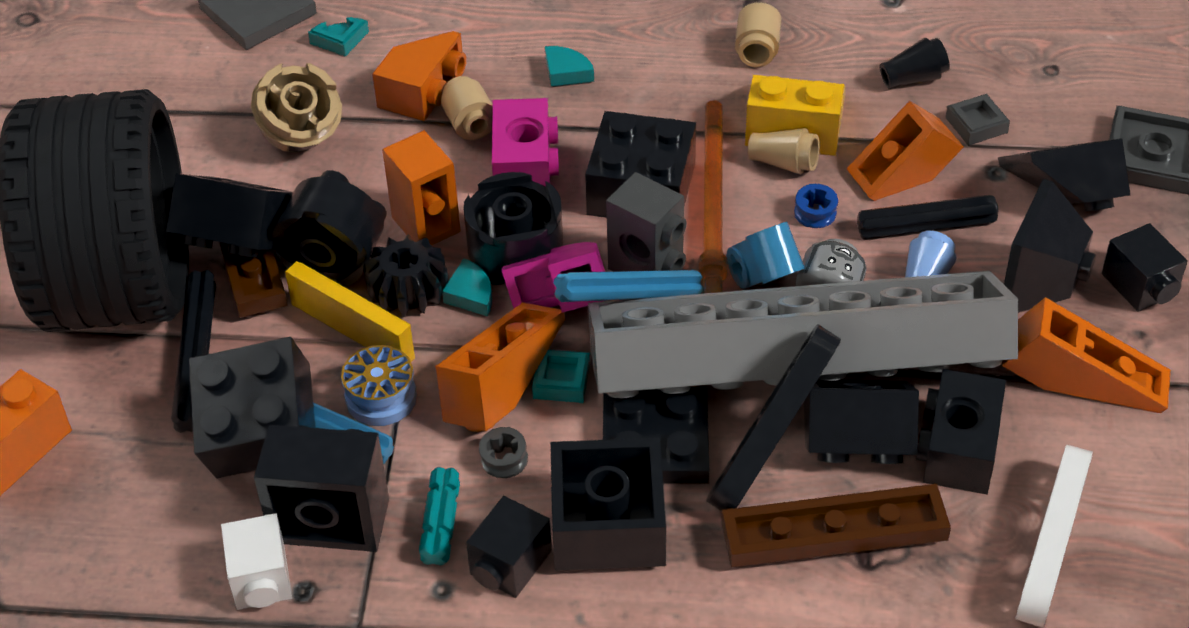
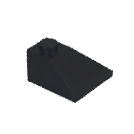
[998,138,1131,211]
[1004,179,1096,313]

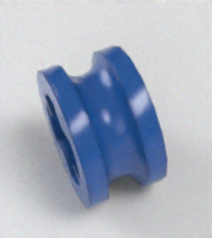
[794,184,838,228]

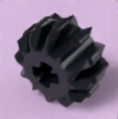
[364,234,448,317]

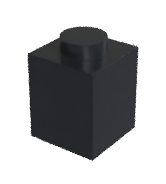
[1101,223,1188,312]
[466,495,552,598]

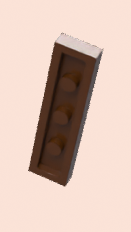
[721,484,951,568]

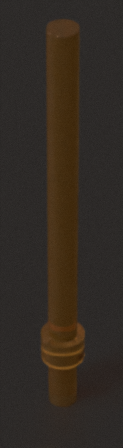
[698,100,728,294]

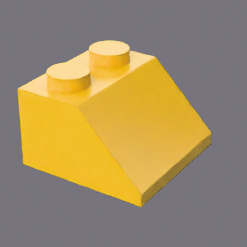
[745,75,845,156]

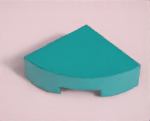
[308,17,369,57]
[544,46,594,86]
[442,258,492,317]

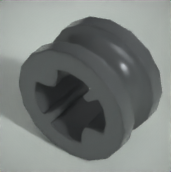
[479,427,528,478]

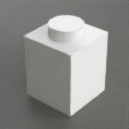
[221,513,293,610]

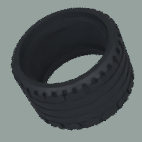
[0,89,189,332]

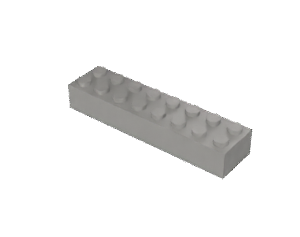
[588,271,1018,398]

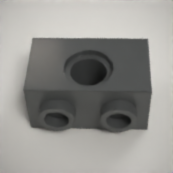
[606,172,687,272]

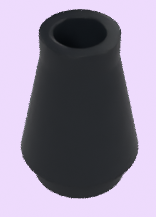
[879,37,950,89]

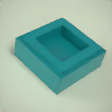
[532,349,590,403]

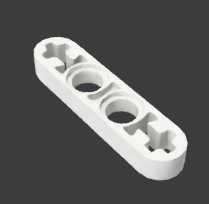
[1016,444,1093,628]

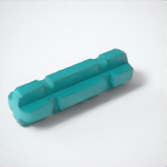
[419,467,460,566]

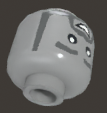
[795,239,867,286]

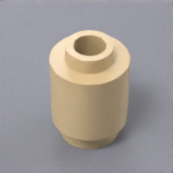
[735,3,781,67]
[441,76,493,140]

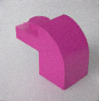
[502,242,606,313]

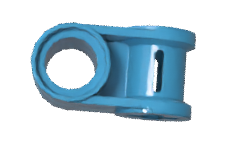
[726,222,805,289]

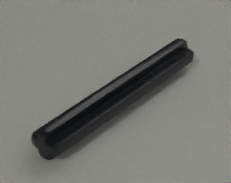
[171,270,216,433]

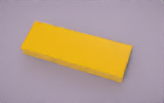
[285,261,415,362]

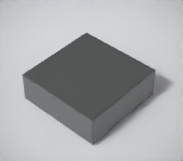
[945,94,1010,146]

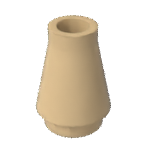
[748,128,820,175]

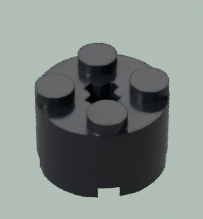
[272,170,387,286]
[463,172,563,285]

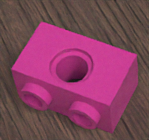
[492,98,559,186]

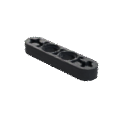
[706,324,841,511]

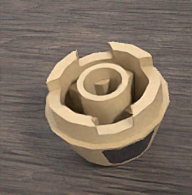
[251,63,342,153]

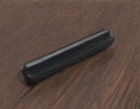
[857,195,999,239]

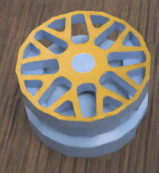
[341,345,417,426]

